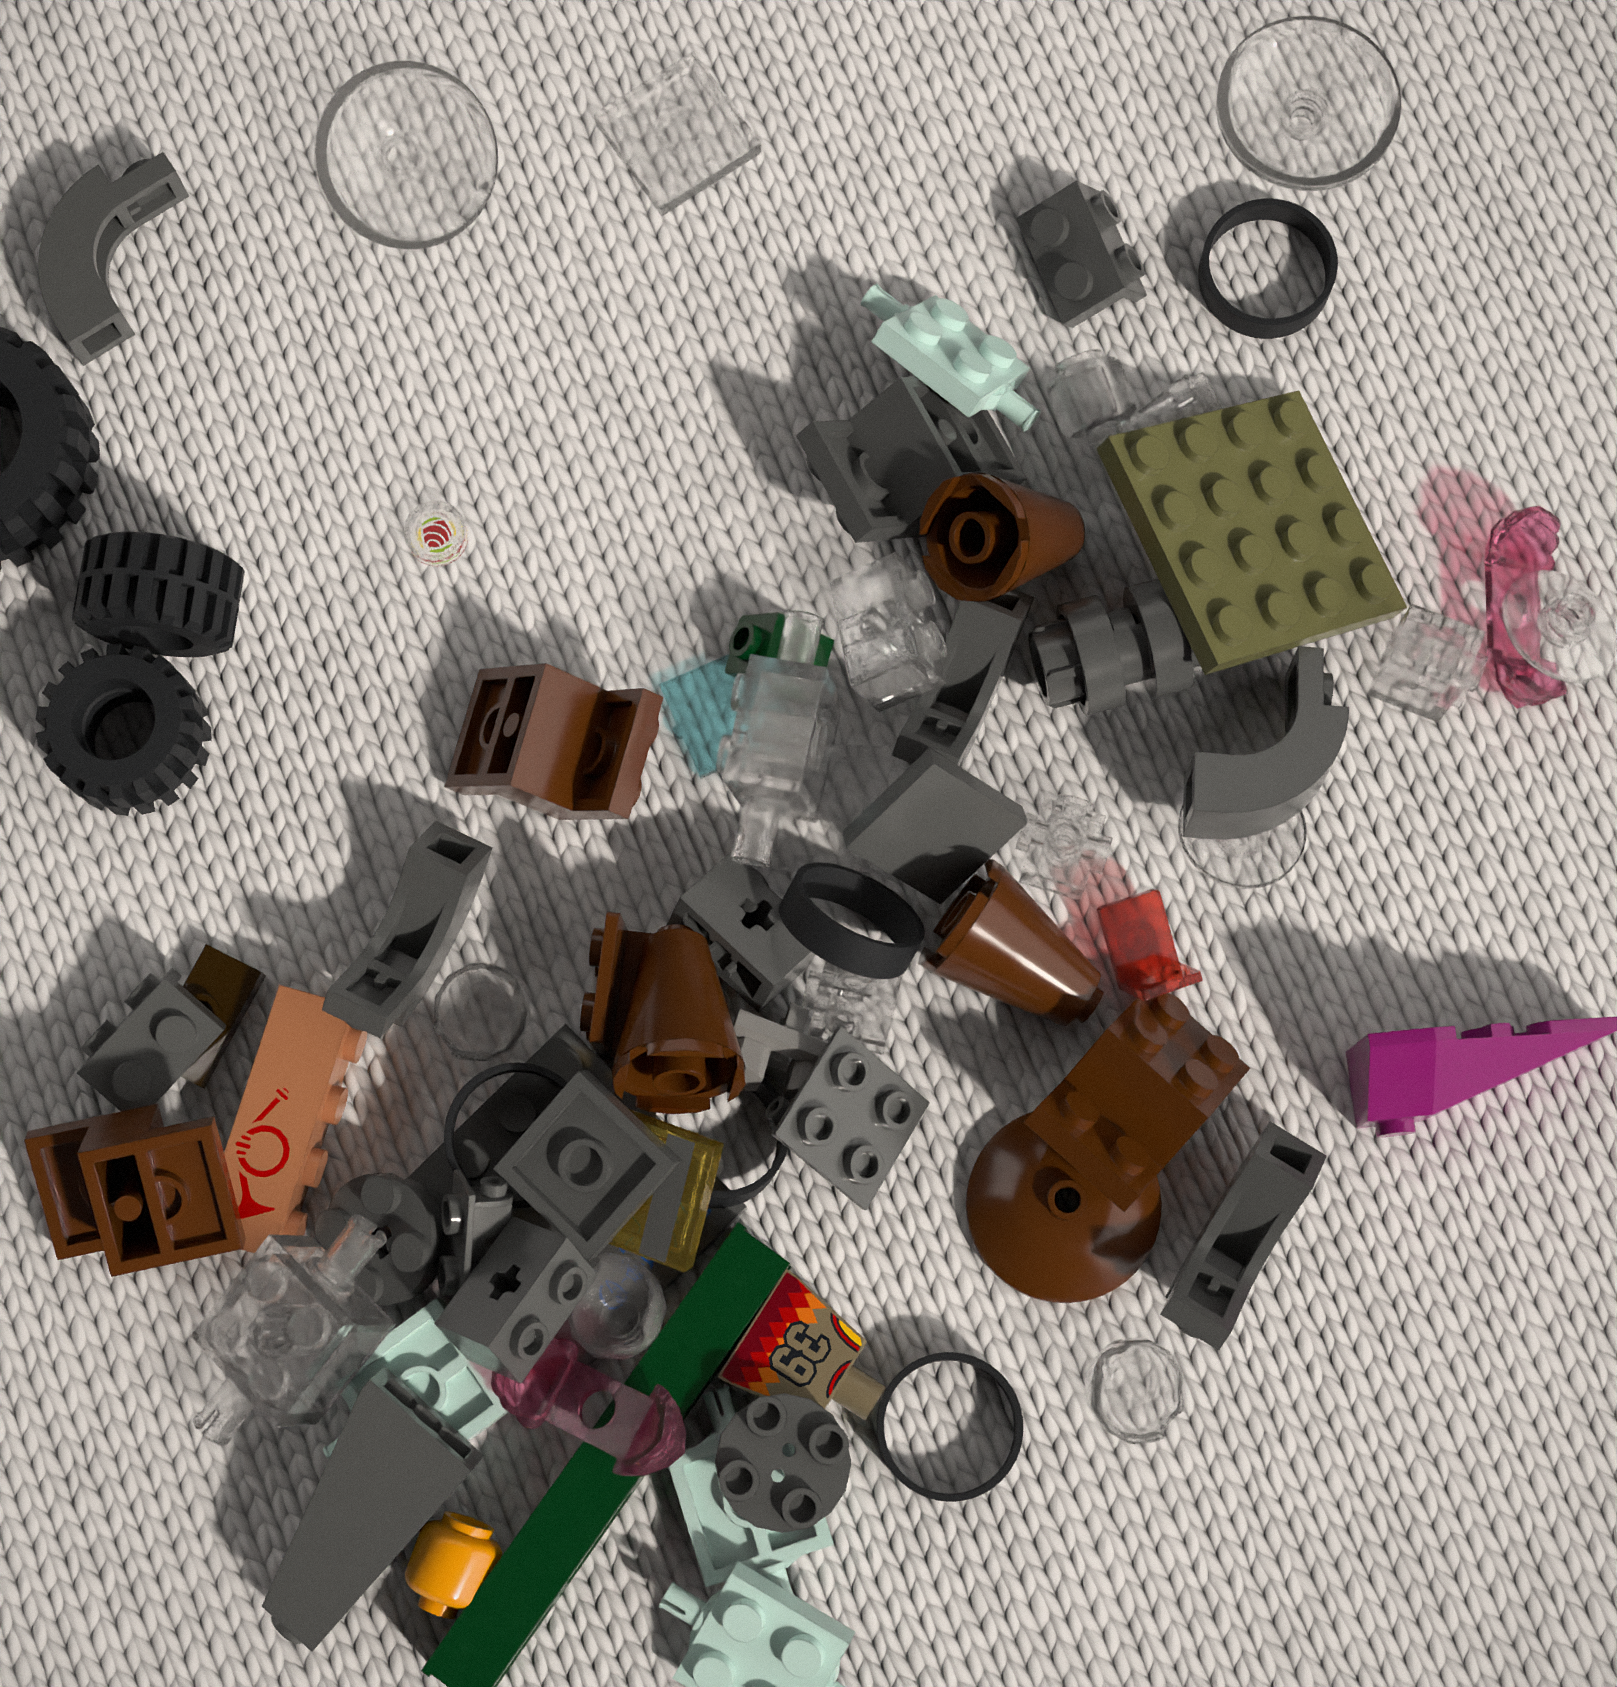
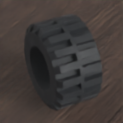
[72,531,245,657]
[35,644,212,816]

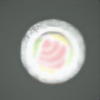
[404,501,468,567]

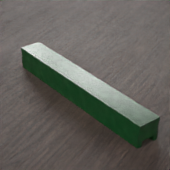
[421,1222,792,1687]

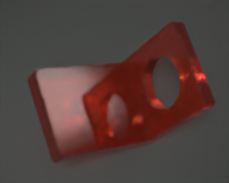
[1097,889,1203,1001]

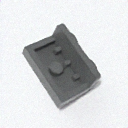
[1016,181,1147,328]
[77,968,227,1111]

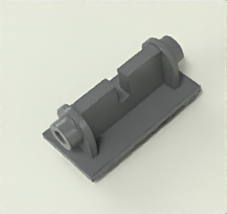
[437,1169,513,1301]

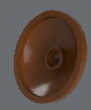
[966,1111,1162,1304]

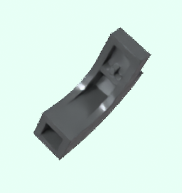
[38,152,189,366]
[891,589,1035,768]
[1183,646,1349,840]
[322,821,493,1038]
[1160,1121,1327,1351]

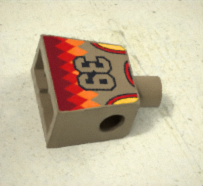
[718,1269,886,1421]

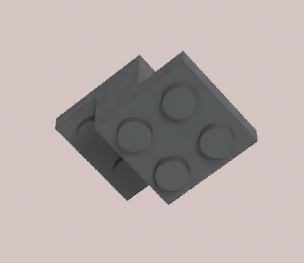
[796,377,1027,543]

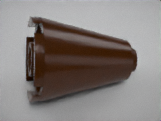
[919,472,1085,602]
[918,859,1104,1026]
[612,924,746,1114]

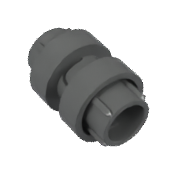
[1028,579,1202,716]

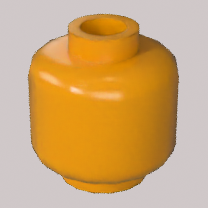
[405,1511,502,1619]

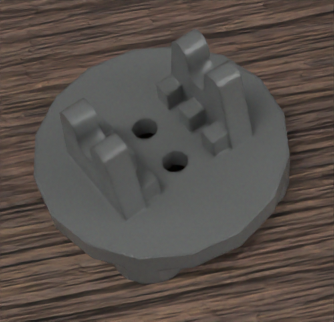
[715,1393,851,1533]

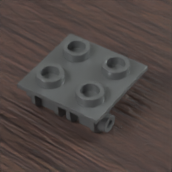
[765,1026,930,1210]

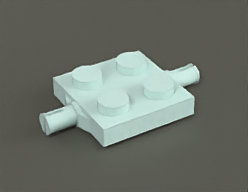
[861,284,1041,432]
[323,1298,516,1458]
[665,1386,834,1594]
[658,1562,855,1687]

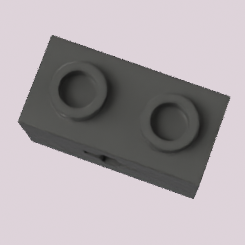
[667,852,815,1013]
[434,1216,598,1384]

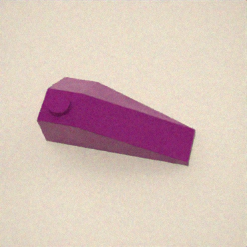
[1346,1017,1617,1137]

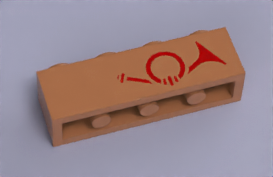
[224,985,368,1262]

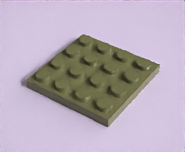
[1096,390,1407,675]

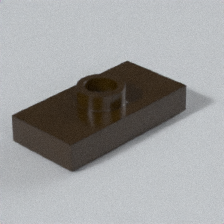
[181,944,266,1089]

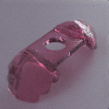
[1483,506,1568,709]
[491,1338,686,1476]

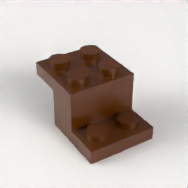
[444,663,664,820]
[1024,982,1250,1213]
[24,1104,246,1277]

